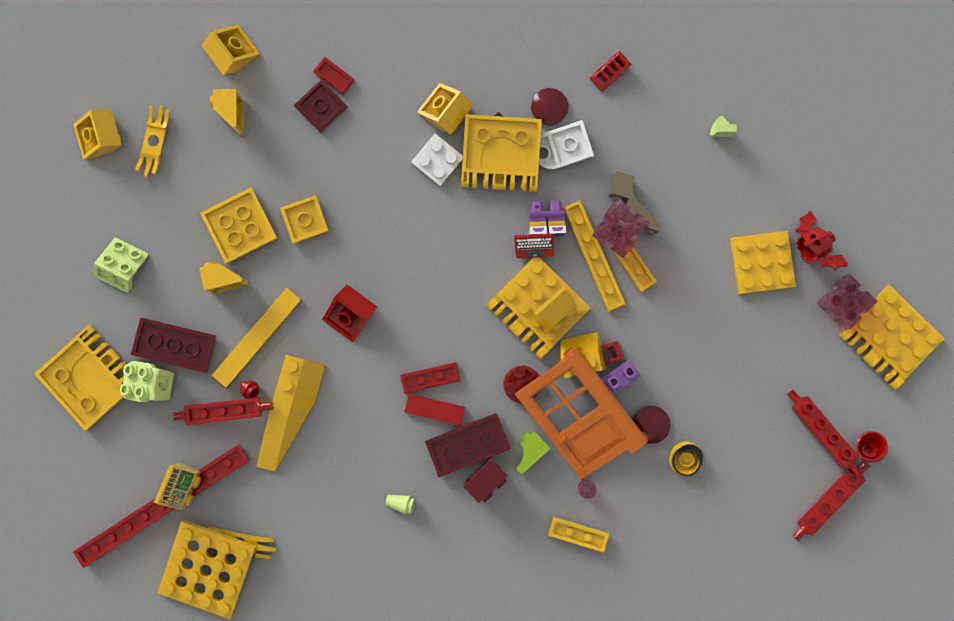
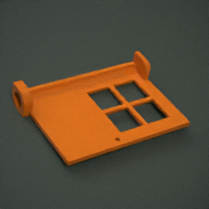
[515,346,648,480]

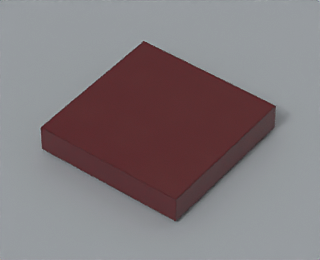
[294,80,348,133]

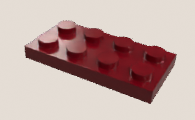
[131,317,217,373]
[425,413,511,477]

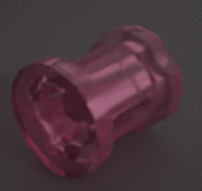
[577,480,596,499]

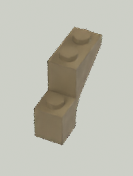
[608,171,661,235]

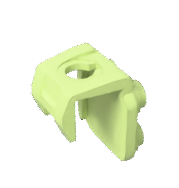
[120,361,174,403]

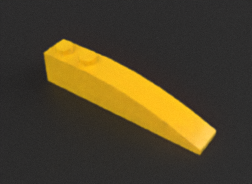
[256,355,326,472]

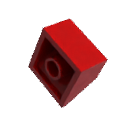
[322,284,377,342]

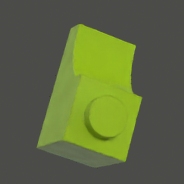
[516,431,550,475]

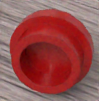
[240,381,260,399]

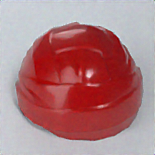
[856,431,889,463]

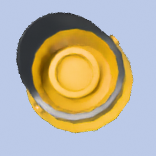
[669,441,703,476]

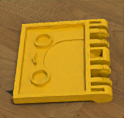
[461,114,542,192]
[486,257,590,359]
[839,285,945,390]
[34,325,126,431]

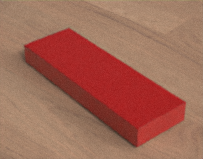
[400,362,460,394]
[404,394,465,426]

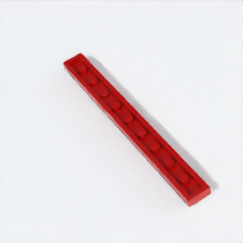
[73,444,250,568]

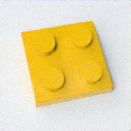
[280,195,329,244]

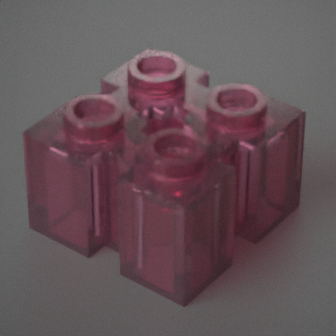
[592,199,650,258]
[817,274,878,330]

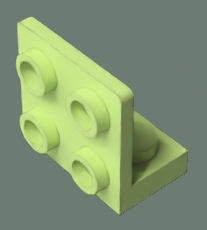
[94,238,148,293]

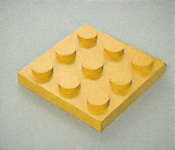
[200,187,278,264]
[730,231,796,295]

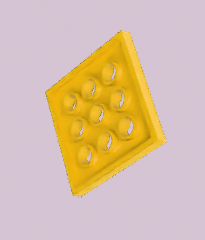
[157,519,256,620]

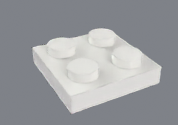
[411,134,463,187]

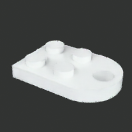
[539,120,594,170]

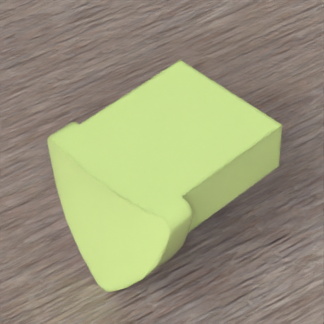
[710,116,737,137]

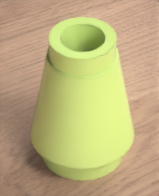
[385,494,415,515]

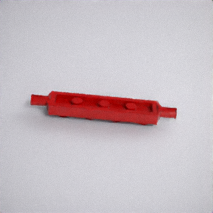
[787,389,862,476]
[172,397,274,425]
[792,461,870,542]

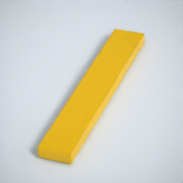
[563,200,626,312]
[211,287,302,388]

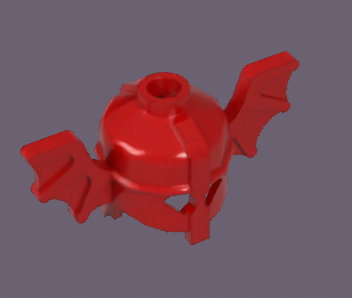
[795,211,848,270]

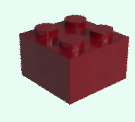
[463,457,508,503]

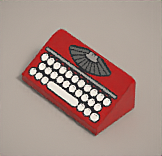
[514,234,554,258]

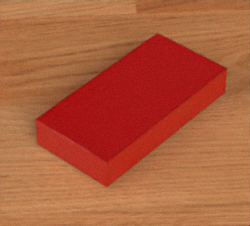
[313,56,355,95]

